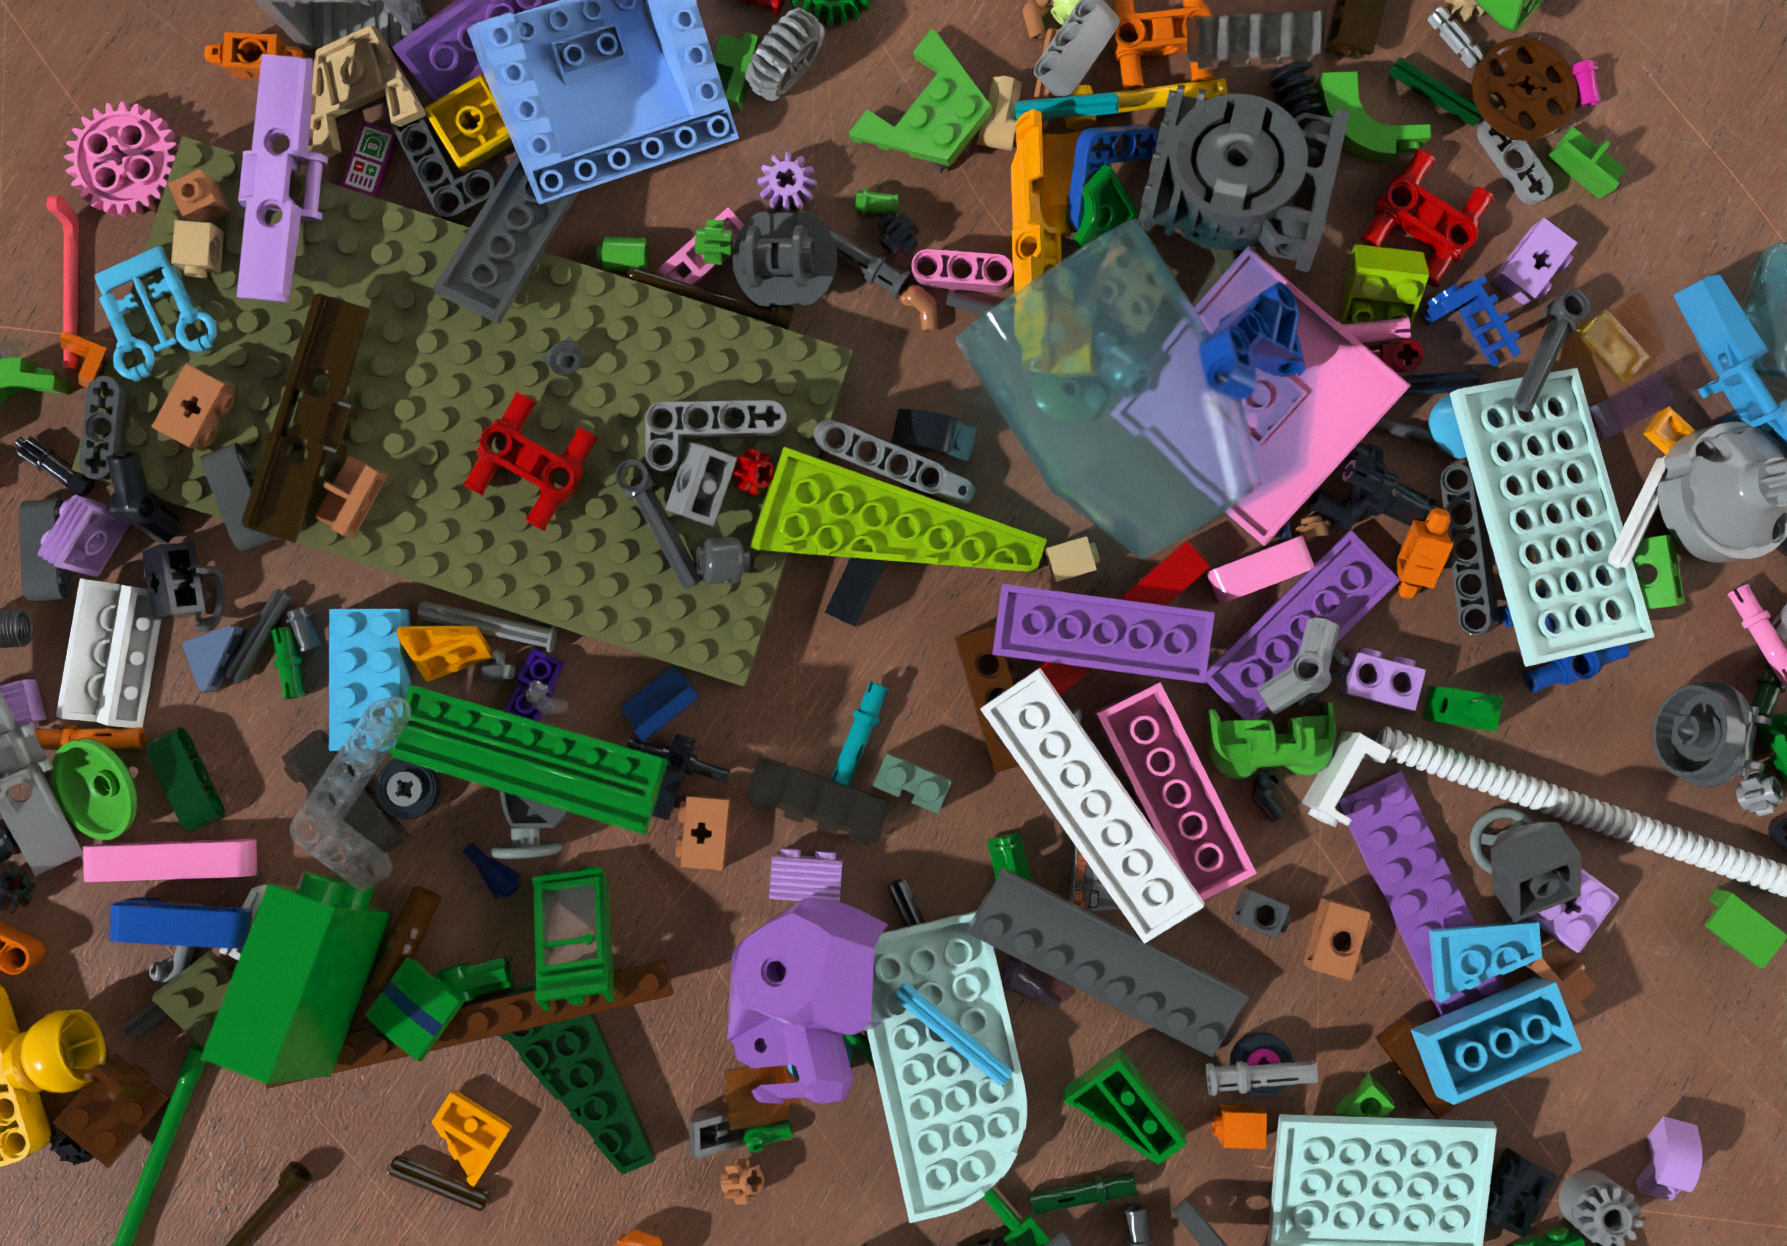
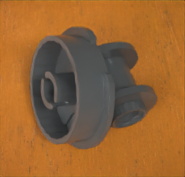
[733,211,837,307]
[1652,681,1772,788]

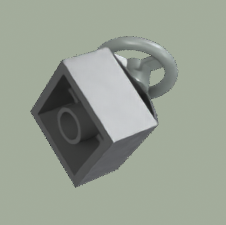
[490,791,574,859]
[1470,807,1581,922]

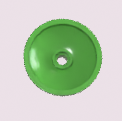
[51,738,137,840]

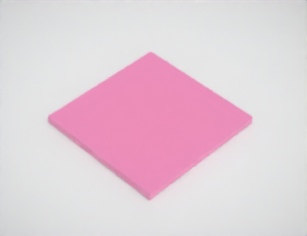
[1106,246,1411,546]

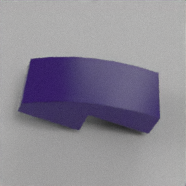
[504,649,565,722]

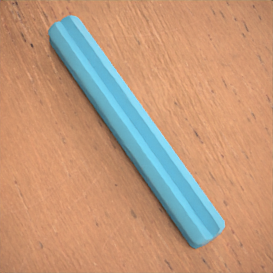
[894,983,1012,1086]

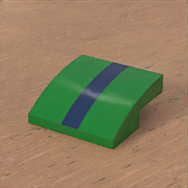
[365,957,464,1062]

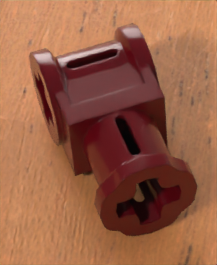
[1367,339,1424,372]

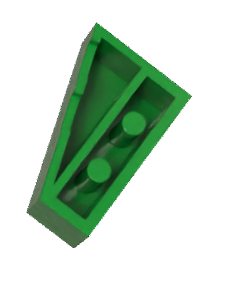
[1063,1047,1187,1165]

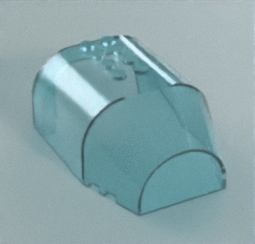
[955,219,1261,560]

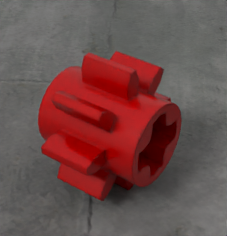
[731,448,774,495]

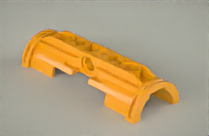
[1011,109,1096,375]

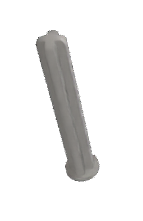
[418,601,558,653]

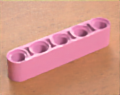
[83,839,258,882]

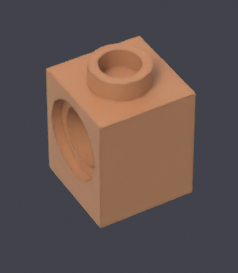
[168,169,231,223]

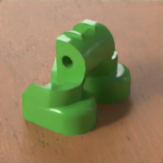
[1204,702,1337,780]

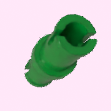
[271,627,306,700]

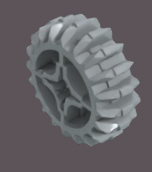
[745,8,825,101]

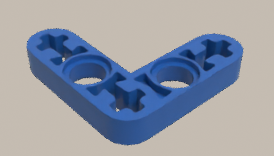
[1066,124,1159,231]

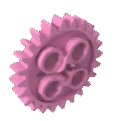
[64,101,179,218]

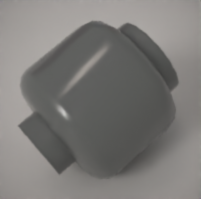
[696,537,750,584]

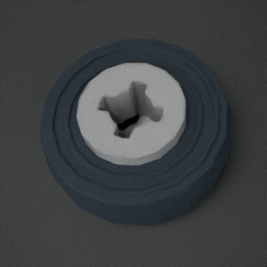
[375,759,441,820]

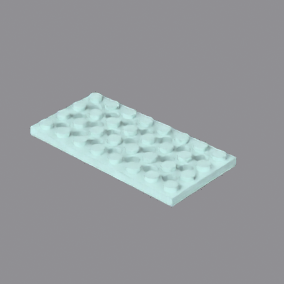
[1449,368,1654,667]

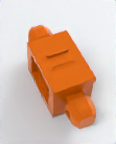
[204,32,307,79]
[1395,508,1454,599]

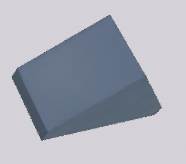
[182,626,247,693]

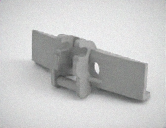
[0,690,83,876]

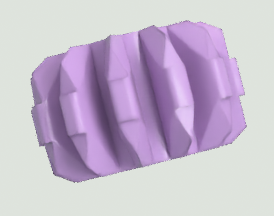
[757,151,817,213]

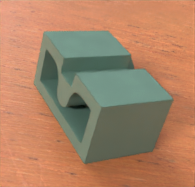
[873,752,952,814]

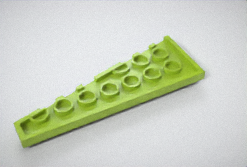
[749,447,1047,572]

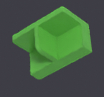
[713,32,760,113]
[1546,126,1627,200]
[1705,888,1787,968]

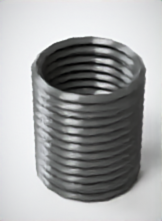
[0,609,33,648]

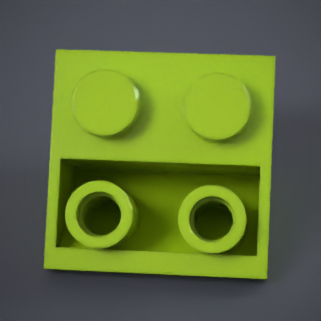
[1340,244,1429,331]

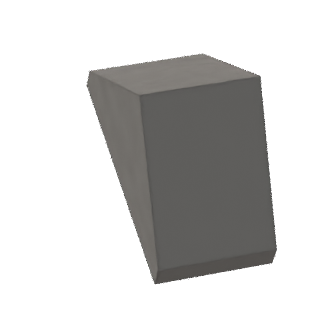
[690,1107,749,1159]

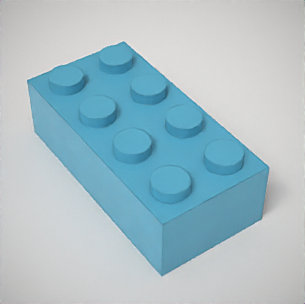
[329,609,411,751]
[1411,977,1582,1105]

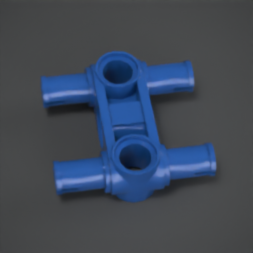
[1499,572,1629,693]

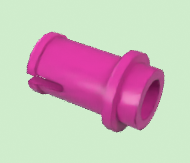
[1571,60,1601,108]

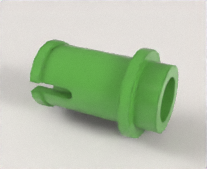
[855,187,898,216]

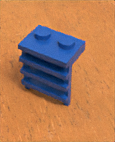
[1420,275,1522,368]

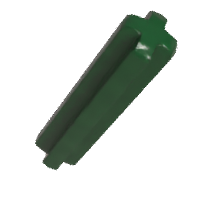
[1389,57,1482,126]

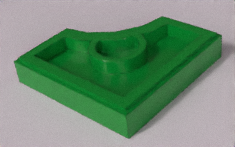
[1072,164,1139,265]

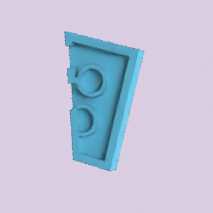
[1429,920,1542,1003]

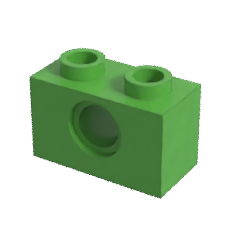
[1632,535,1685,609]

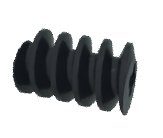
[1269,62,1323,118]

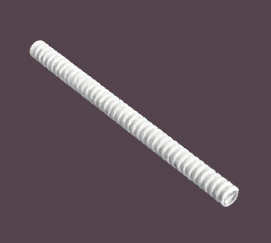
[1375,726,1787,897]

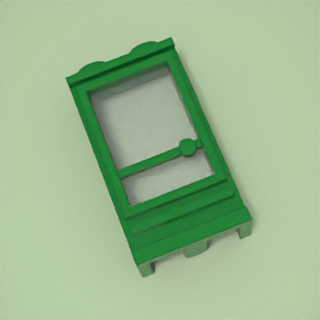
[532,866,615,1011]

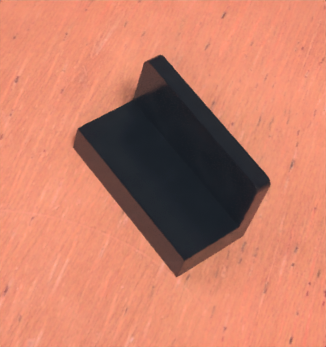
[824,558,886,627]

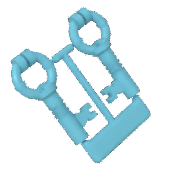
[95,246,217,382]

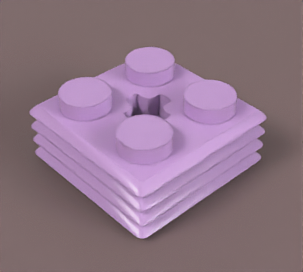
[38,495,130,577]
[1527,868,1619,952]

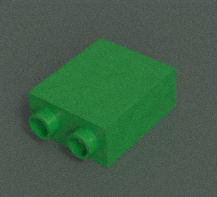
[200,871,393,1084]

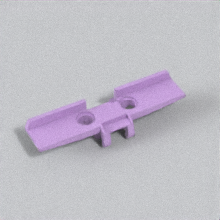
[237,54,328,303]

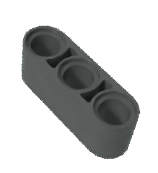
[201,442,277,552]
[19,499,71,601]

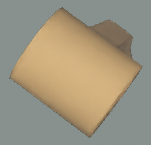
[977,76,1022,151]

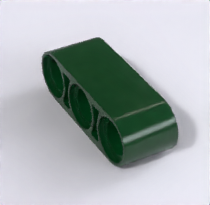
[145,727,225,833]

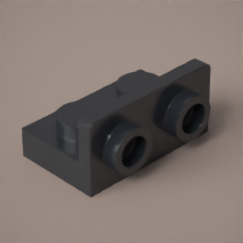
[1486,1148,1557,1238]

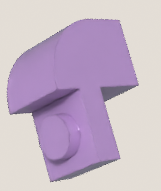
[1636,1116,1703,1201]

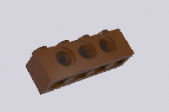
[954,626,1020,773]

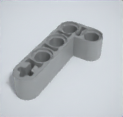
[645,400,788,474]

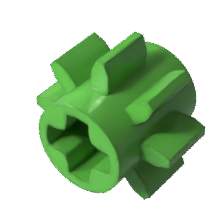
[695,219,734,265]

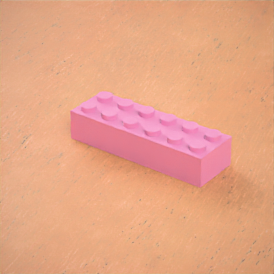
[1093,682,1257,901]

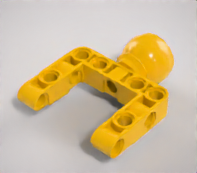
[0,985,106,1167]

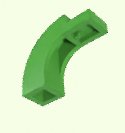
[1314,71,1431,163]
[0,357,70,408]

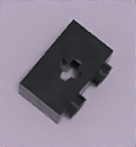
[142,542,205,620]

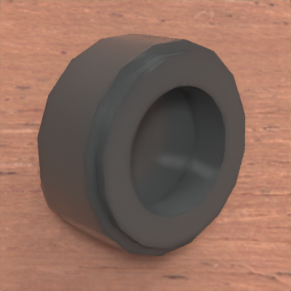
[481,649,517,683]

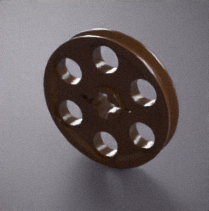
[1472,37,1578,141]

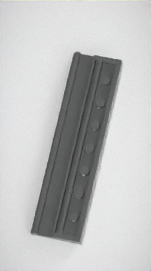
[967,868,1250,1058]

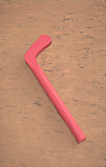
[46,195,79,370]

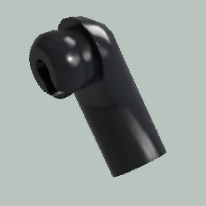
[1251,770,1285,823]

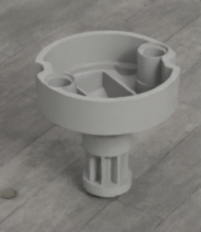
[1658,422,1787,563]

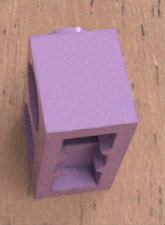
[1338,647,1426,711]

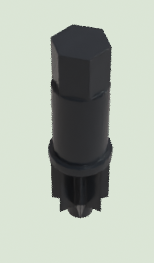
[14,436,95,497]

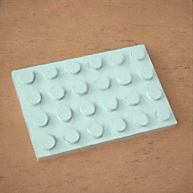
[1268,1114,1497,1246]

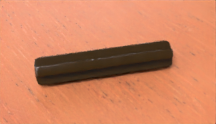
[388,1155,490,1211]

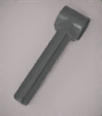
[1512,289,1591,412]
[615,459,702,589]

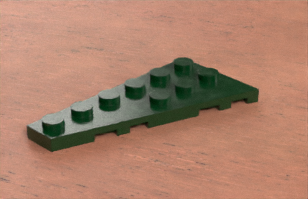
[495,980,657,1175]

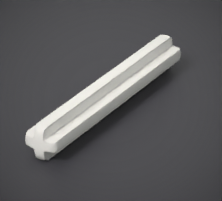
[1608,455,1668,569]

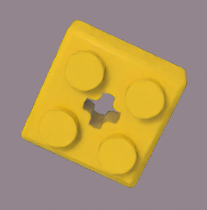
[424,74,513,173]

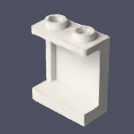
[1302,731,1391,827]

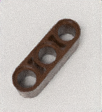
[1375,1016,1461,1119]

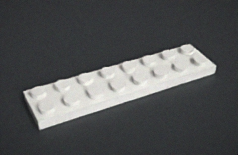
[980,668,1205,944]

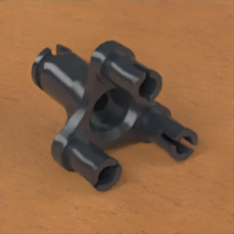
[1308,442,1440,529]

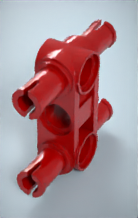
[1360,150,1495,288]
[462,391,598,531]

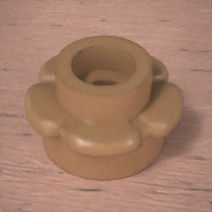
[1296,516,1331,542]

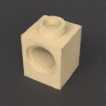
[171,220,224,278]
[1044,536,1100,583]

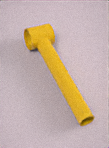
[1065,78,1227,129]

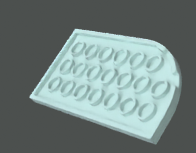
[867,911,1027,1223]

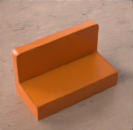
[60,331,107,388]

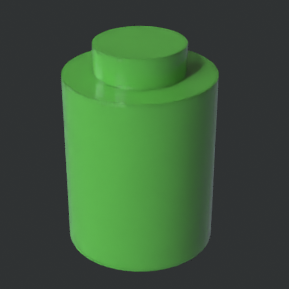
[596,236,649,272]

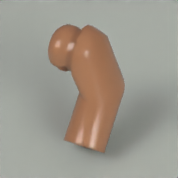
[1023,0,1054,41]
[900,285,939,332]

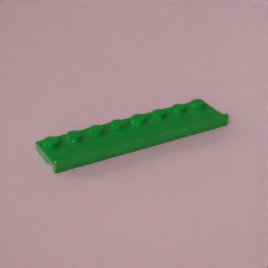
[389,684,668,835]

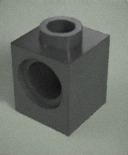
[1231,886,1291,939]

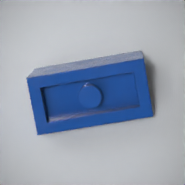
[621,666,701,742]

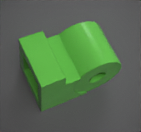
[1335,1072,1395,1118]

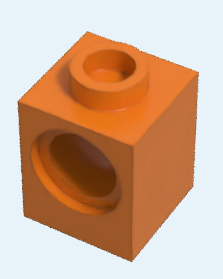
[1212,1104,1267,1149]

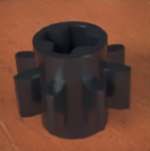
[877,212,920,256]
[0,867,36,914]

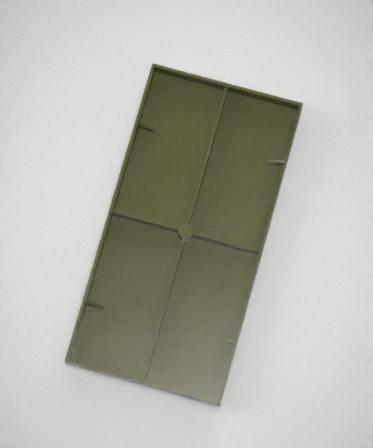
[71,136,854,687]

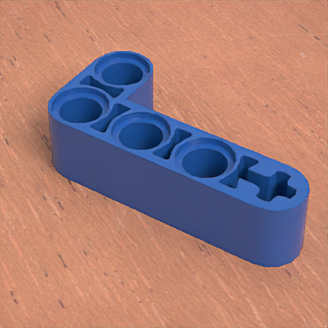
[109,897,252,949]

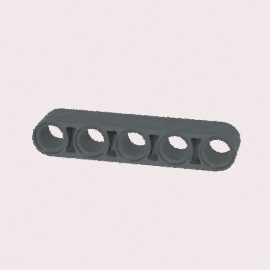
[1440,464,1499,635]

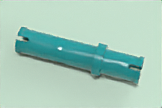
[830,681,890,786]

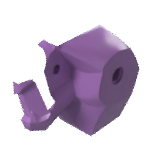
[727,898,889,1104]

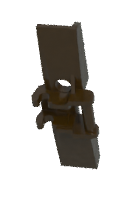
[242,293,370,543]

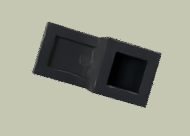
[891,409,977,461]

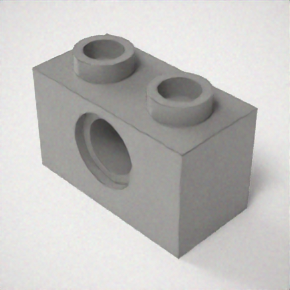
[665,442,737,526]

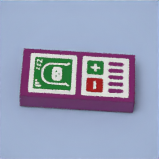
[341,121,398,198]

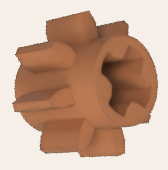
[720,1158,764,1205]

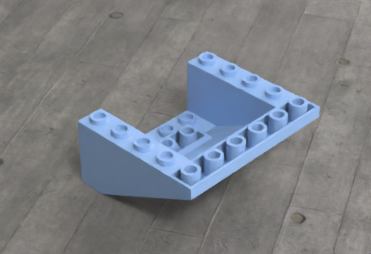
[467,0,739,204]

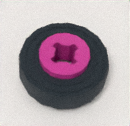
[1229,1032,1294,1097]

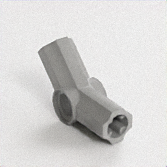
[1257,617,1340,715]

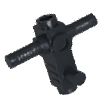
[627,734,731,820]

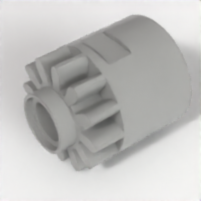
[1559,1170,1643,1246]

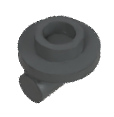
[543,336,583,375]

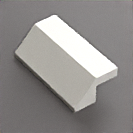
[56,578,161,728]

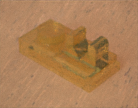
[1576,309,1650,383]

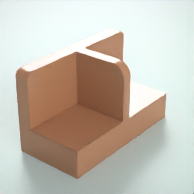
[316,456,388,538]
[1524,935,1596,1020]

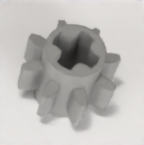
[1736,771,1783,817]

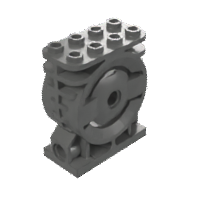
[1138,84,1350,272]

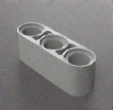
[1034,0,1120,97]

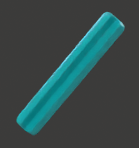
[1015,92,1119,120]

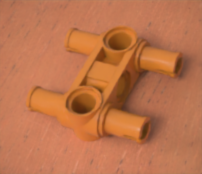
[1110,0,1215,91]

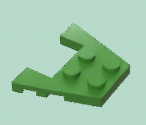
[848,28,993,166]

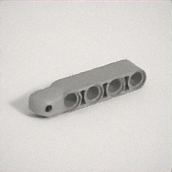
[813,419,976,505]

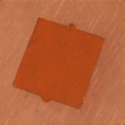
[723,1065,790,1130]

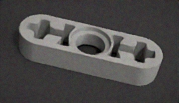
[1477,120,1553,205]

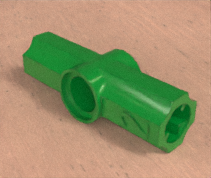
[432,956,514,1002]

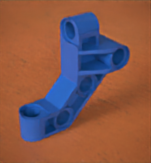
[1199,282,1306,400]

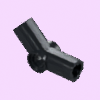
[107,451,182,543]

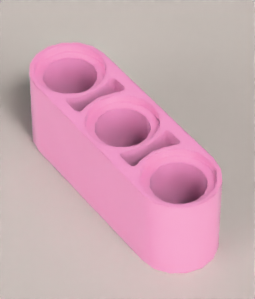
[911,249,1013,293]
[1206,535,1315,605]

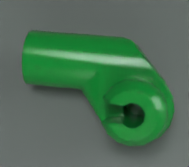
[743,1119,794,1152]

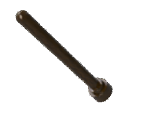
[627,267,794,330]
[225,1161,312,1246]

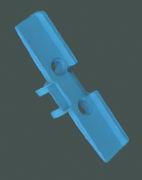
[1673,275,1787,453]

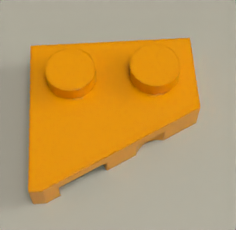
[397,626,492,682]
[432,1089,513,1187]

